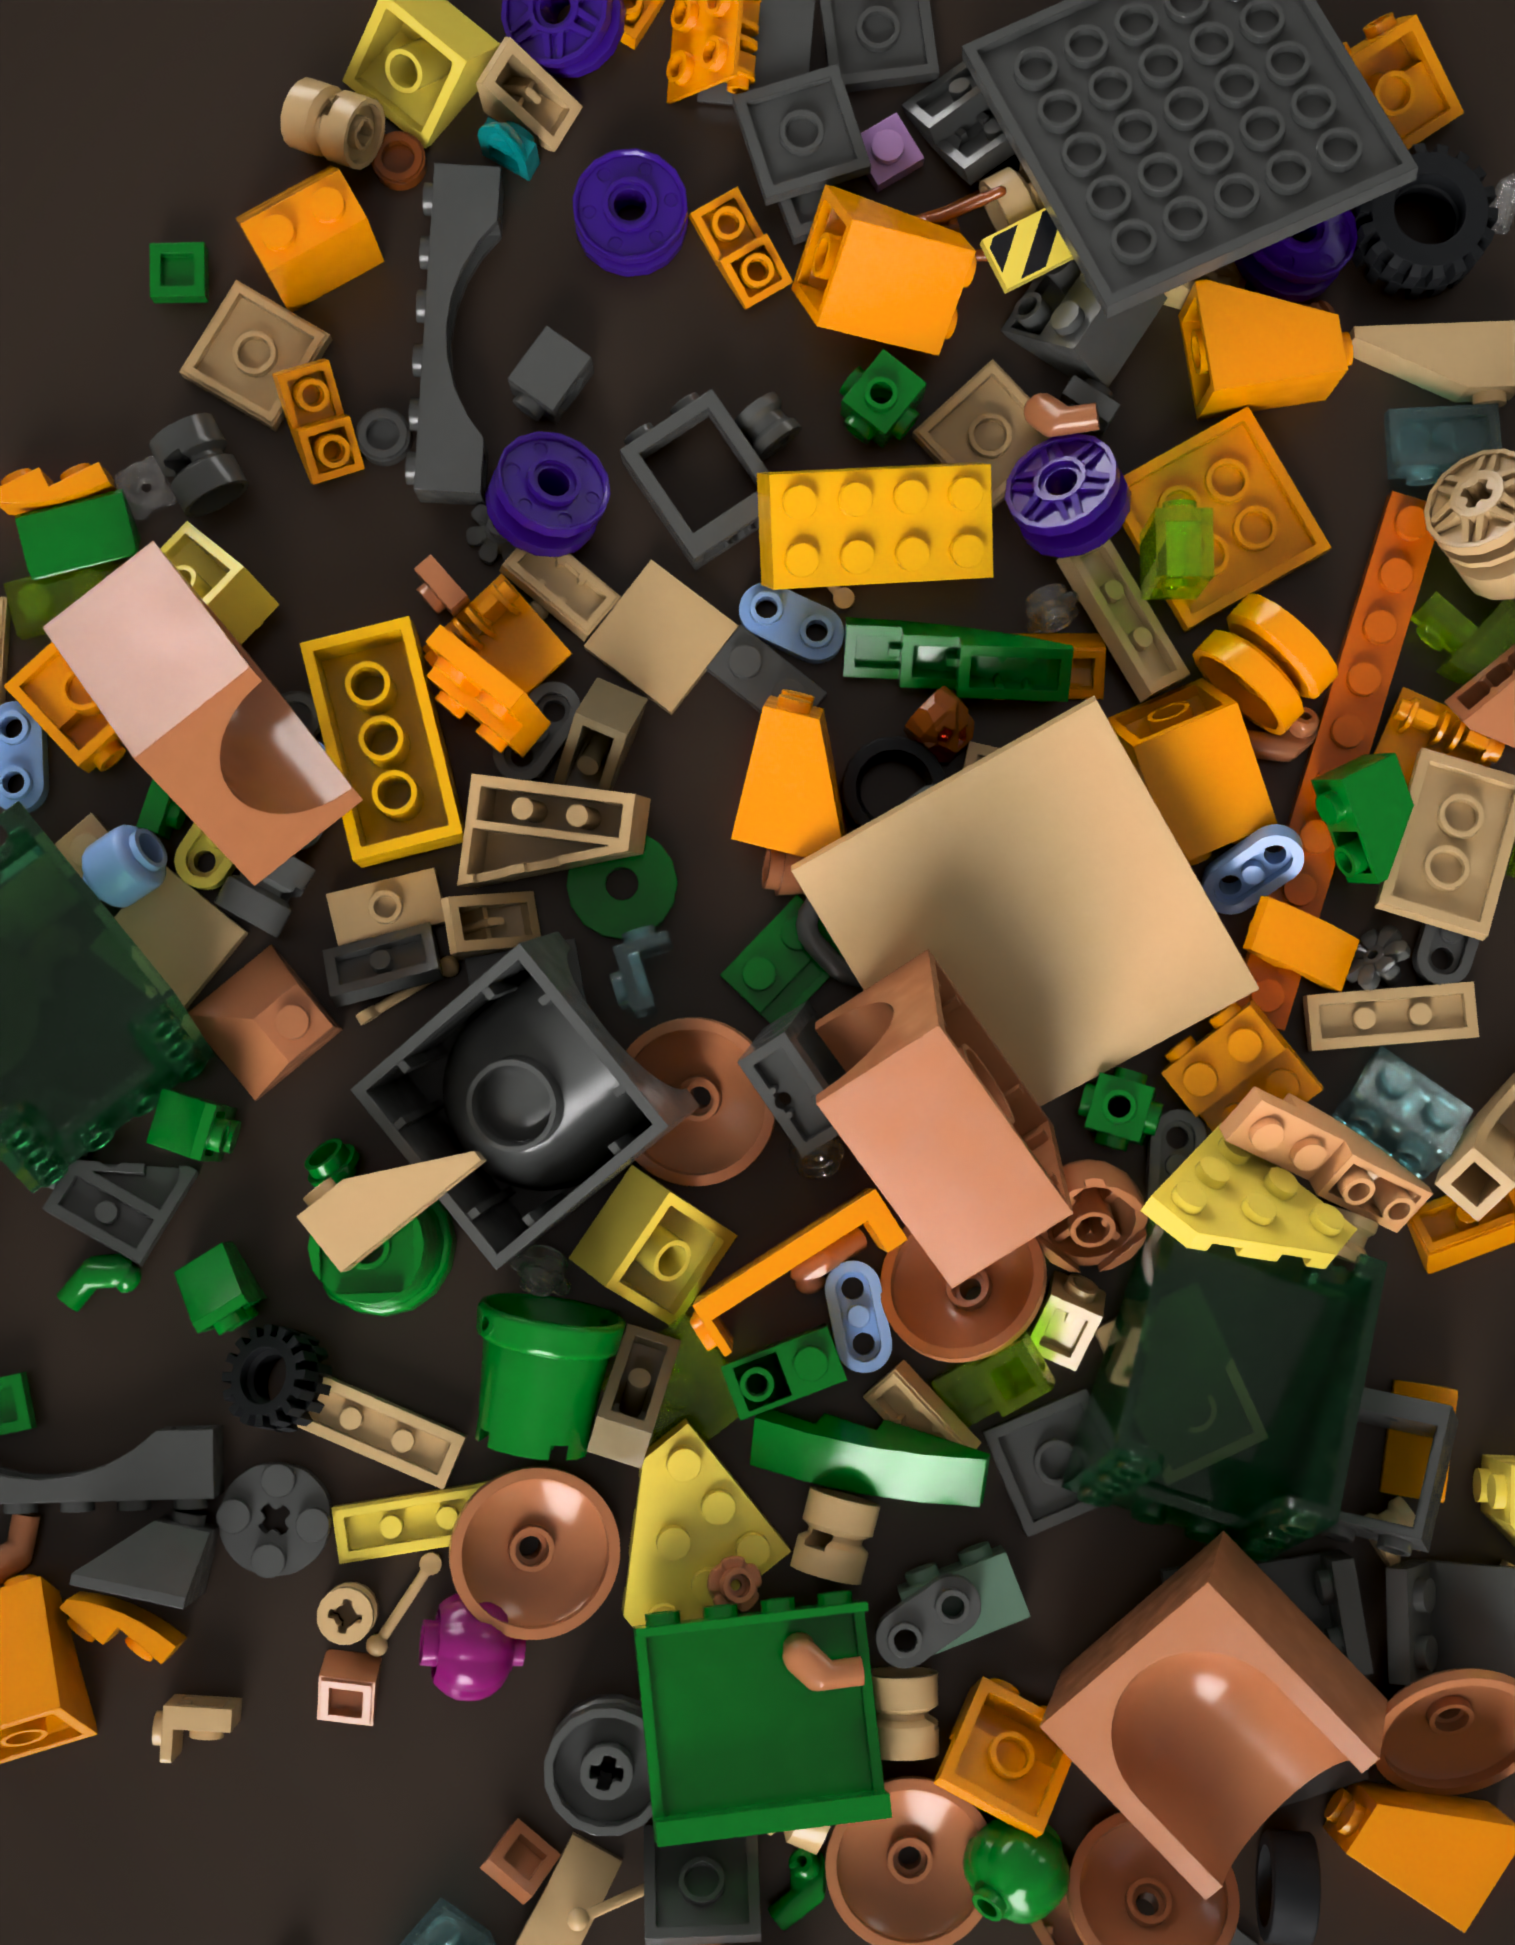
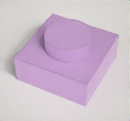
[861,112,925,193]

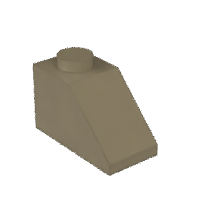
[553,677,648,791]
[587,1323,682,1469]

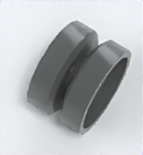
[544,1694,652,1836]

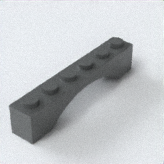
[405,163,505,506]
[0,1425,224,1514]

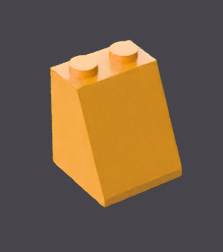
[236,165,385,312]
[791,184,976,356]
[1178,279,1353,421]
[1108,678,1277,866]
[731,689,847,858]
[0,1574,98,1764]
[1323,1781,1515,1933]

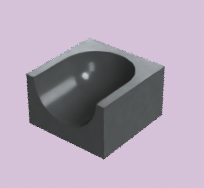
[350,931,700,1270]

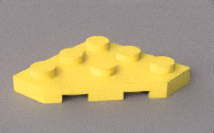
[1140,1122,1357,1269]
[621,1418,791,1627]

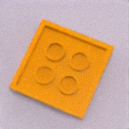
[1122,406,1332,633]

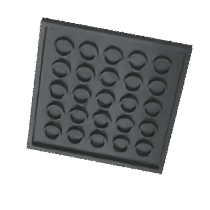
[962,0,1418,318]

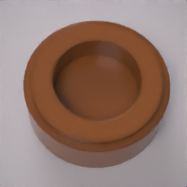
[371,131,428,191]

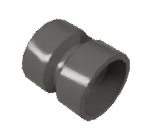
[148,413,249,517]
[214,856,316,938]

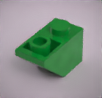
[1311,753,1414,884]
[146,1088,241,1162]
[174,1241,267,1336]
[720,1323,847,1421]

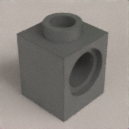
[507,325,595,425]

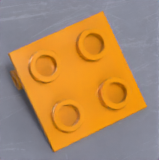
[666,0,762,104]
[422,573,572,695]
[1374,687,1505,787]

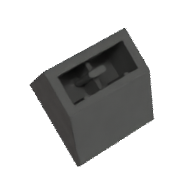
[1001,259,1167,388]

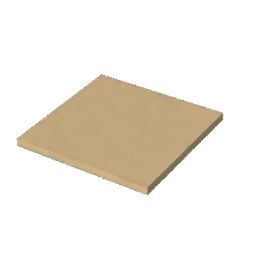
[791,695,1259,1106]

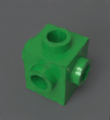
[839,349,927,448]
[1078,1067,1164,1152]

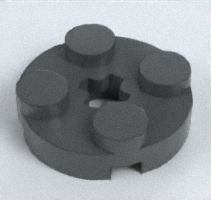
[216,1462,333,1578]

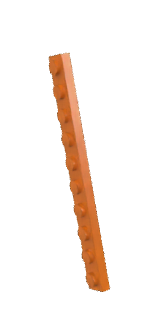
[1237,490,1435,1032]

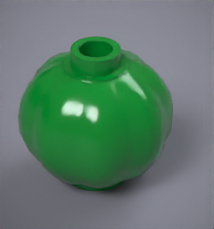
[962,1817,1070,1924]

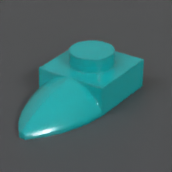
[477,117,540,181]

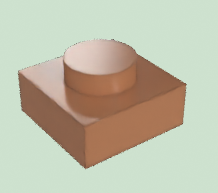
[414,554,470,618]
[480,1818,561,1905]

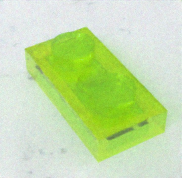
[3,561,117,640]

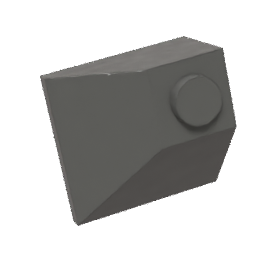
[69,1509,220,1609]

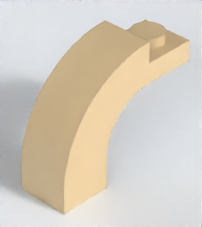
[1434,1072,1515,1222]

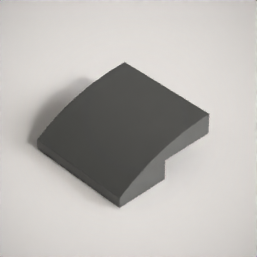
[697,0,815,106]
[901,61,1015,185]

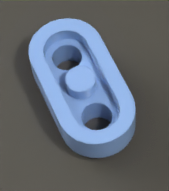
[739,583,844,664]
[0,701,49,814]
[1202,824,1304,915]
[824,1260,892,1373]

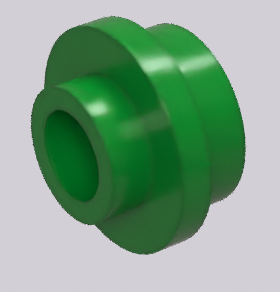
[304,1138,359,1188]

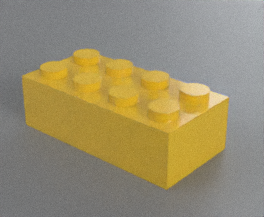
[757,462,994,590]
[299,616,465,868]

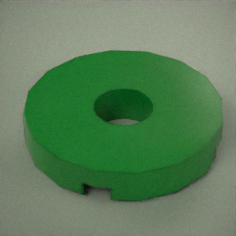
[566,835,678,941]

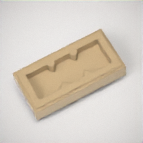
[499,548,621,642]
[326,868,445,946]
[863,1359,982,1449]

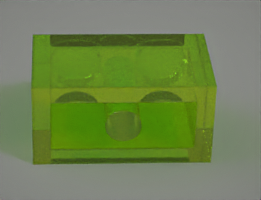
[1140,499,1214,600]

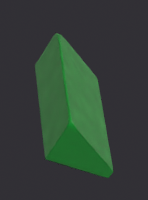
[15,489,141,580]

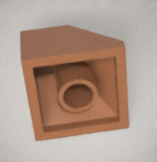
[185,944,343,1101]

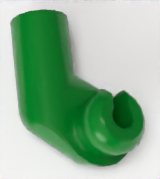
[56,1253,142,1312]
[768,1848,826,1931]

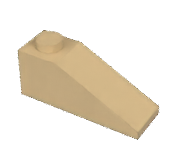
[1349,320,1515,409]
[296,1151,487,1273]

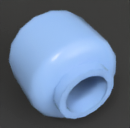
[82,824,167,908]

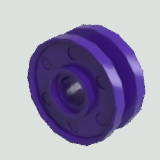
[501,0,626,78]
[572,148,688,277]
[1234,210,1358,302]
[485,431,611,557]
[1005,433,1131,558]

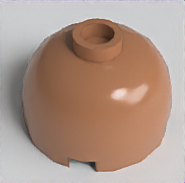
[1037,1159,1148,1273]

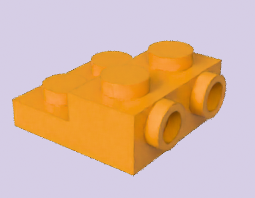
[1343,12,1465,150]
[425,624,551,758]
[4,642,126,773]
[1161,999,1323,1132]
[933,1676,1072,1839]

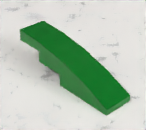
[842,617,1074,702]
[750,1409,990,1507]

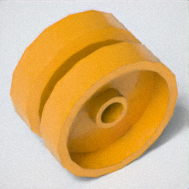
[1192,593,1339,736]

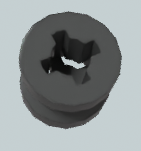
[734,391,802,461]

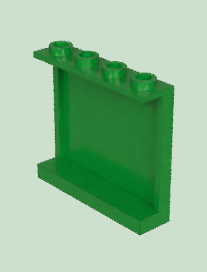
[633,1590,892,1847]

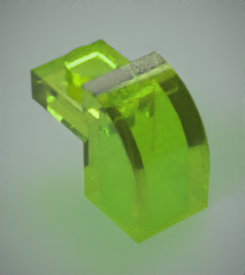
[1410,591,1515,684]
[931,1331,1056,1427]

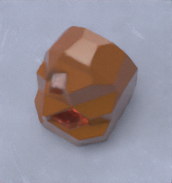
[903,685,975,763]

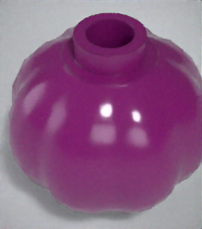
[419,1593,526,1702]

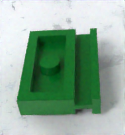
[720,895,844,1024]

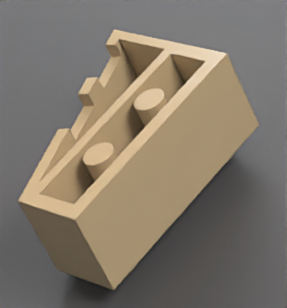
[457,774,651,888]

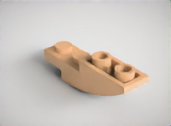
[1219,1086,1433,1233]

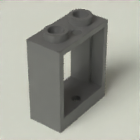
[620,389,769,571]
[737,1000,846,1158]
[1307,1382,1459,1557]

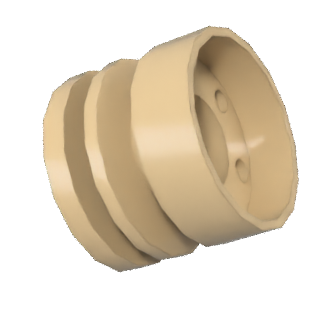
[1424,448,1515,600]

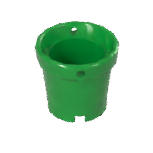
[308,1170,457,1317]
[475,1293,626,1460]

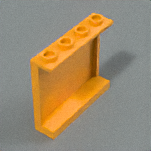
[689,1188,908,1357]

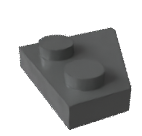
[42,1160,199,1267]

